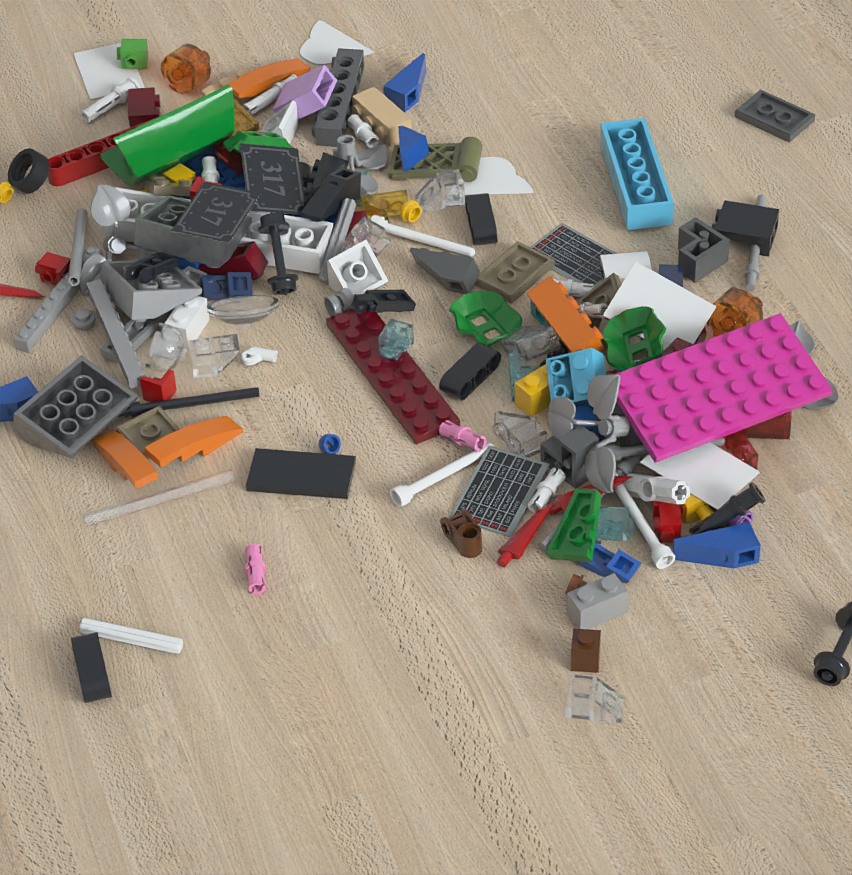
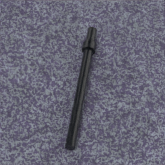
[118,387,260,417]

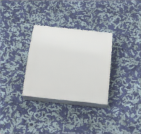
[600,251,652,281]

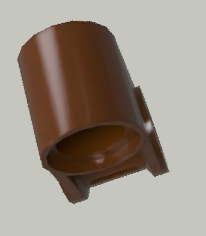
[440,508,483,558]

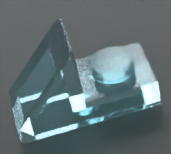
[508,349,540,402]

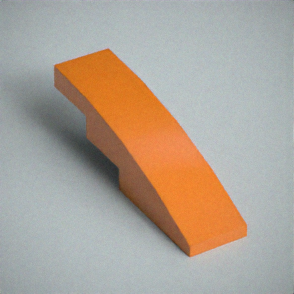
[226,58,311,98]
[144,416,243,468]
[91,429,158,489]

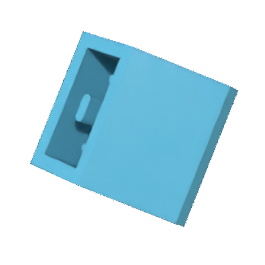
[546,348,606,406]

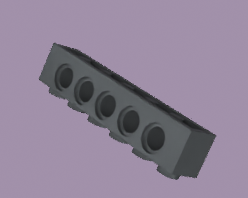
[312,48,365,147]

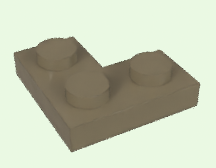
[143,175,193,196]

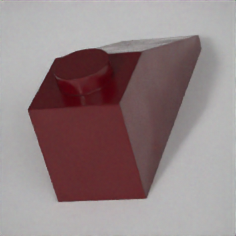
[198,241,269,280]

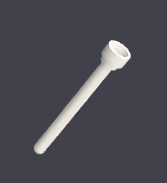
[369,215,475,257]
[390,443,495,508]
[614,472,675,569]

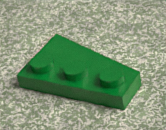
[545,488,602,562]

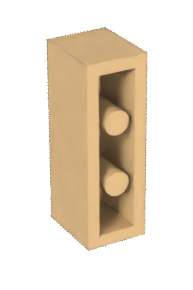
[352,87,412,146]

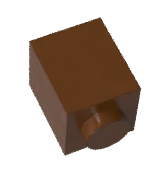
[571,628,601,673]

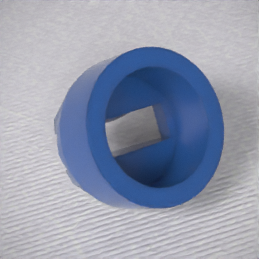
[318,434,341,454]

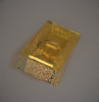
[361,190,408,223]

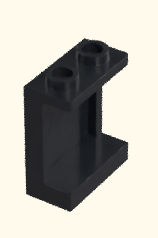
[711,200,780,257]

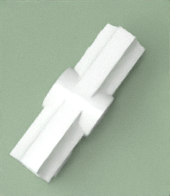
[623,473,690,504]

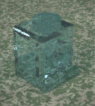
[378,319,414,360]
[596,507,634,544]

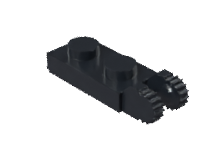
[125,253,179,284]

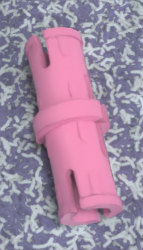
[439,420,487,452]
[245,543,266,595]

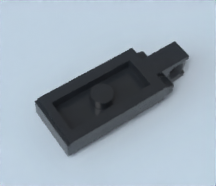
[350,289,416,313]

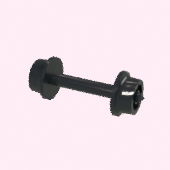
[258,212,299,296]
[813,601,852,686]

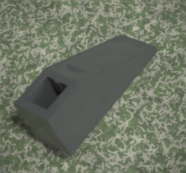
[410,247,480,294]

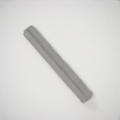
[318,198,356,283]

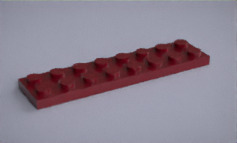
[326,309,460,444]

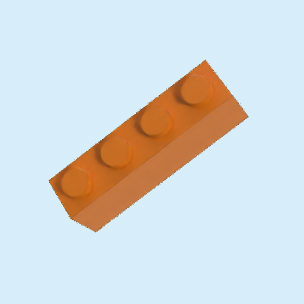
[526,276,605,353]

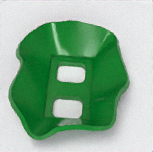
[223,130,299,153]
[449,290,522,347]
[602,306,666,372]

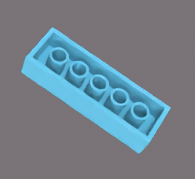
[600,118,674,230]

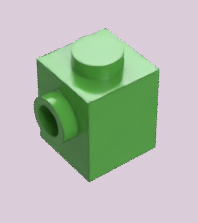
[117,39,148,69]

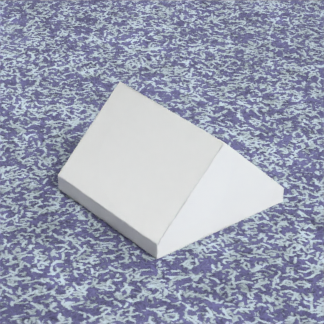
[260,100,299,144]
[327,240,388,296]

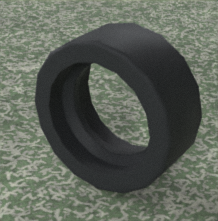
[8,148,49,194]

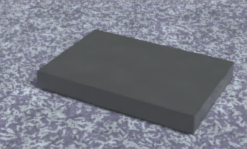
[735,90,816,143]

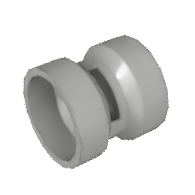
[324,288,354,317]

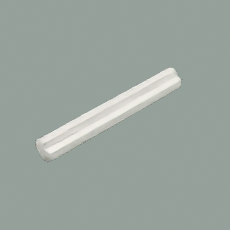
[80,618,183,654]

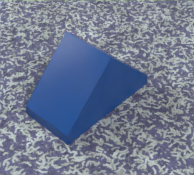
[398,125,429,171]

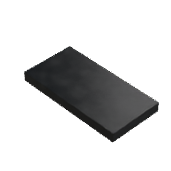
[246,448,356,499]

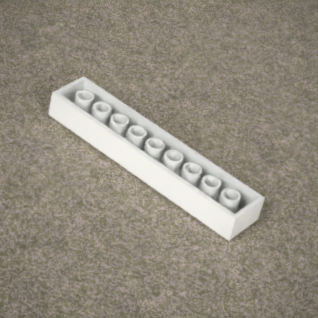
[100,187,334,274]

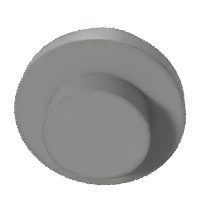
[71,309,96,331]

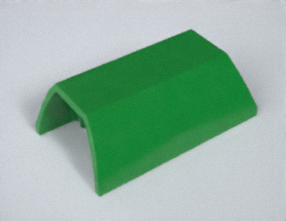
[100,85,235,187]

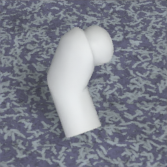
[241,347,278,366]

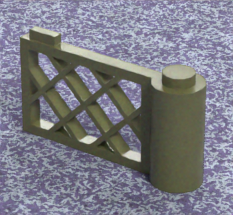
[388,137,483,182]

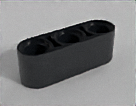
[465,193,498,246]
[439,342,501,401]
[70,632,112,703]

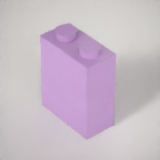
[272,65,337,120]

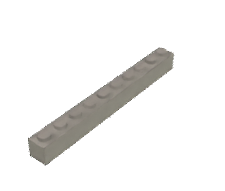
[14,246,102,353]
[86,279,146,389]

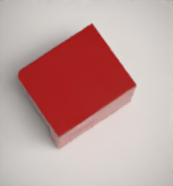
[140,369,177,402]

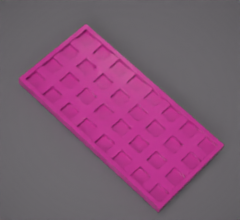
[614,313,833,463]

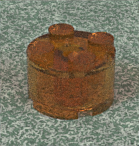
[161,43,211,94]
[707,287,763,337]

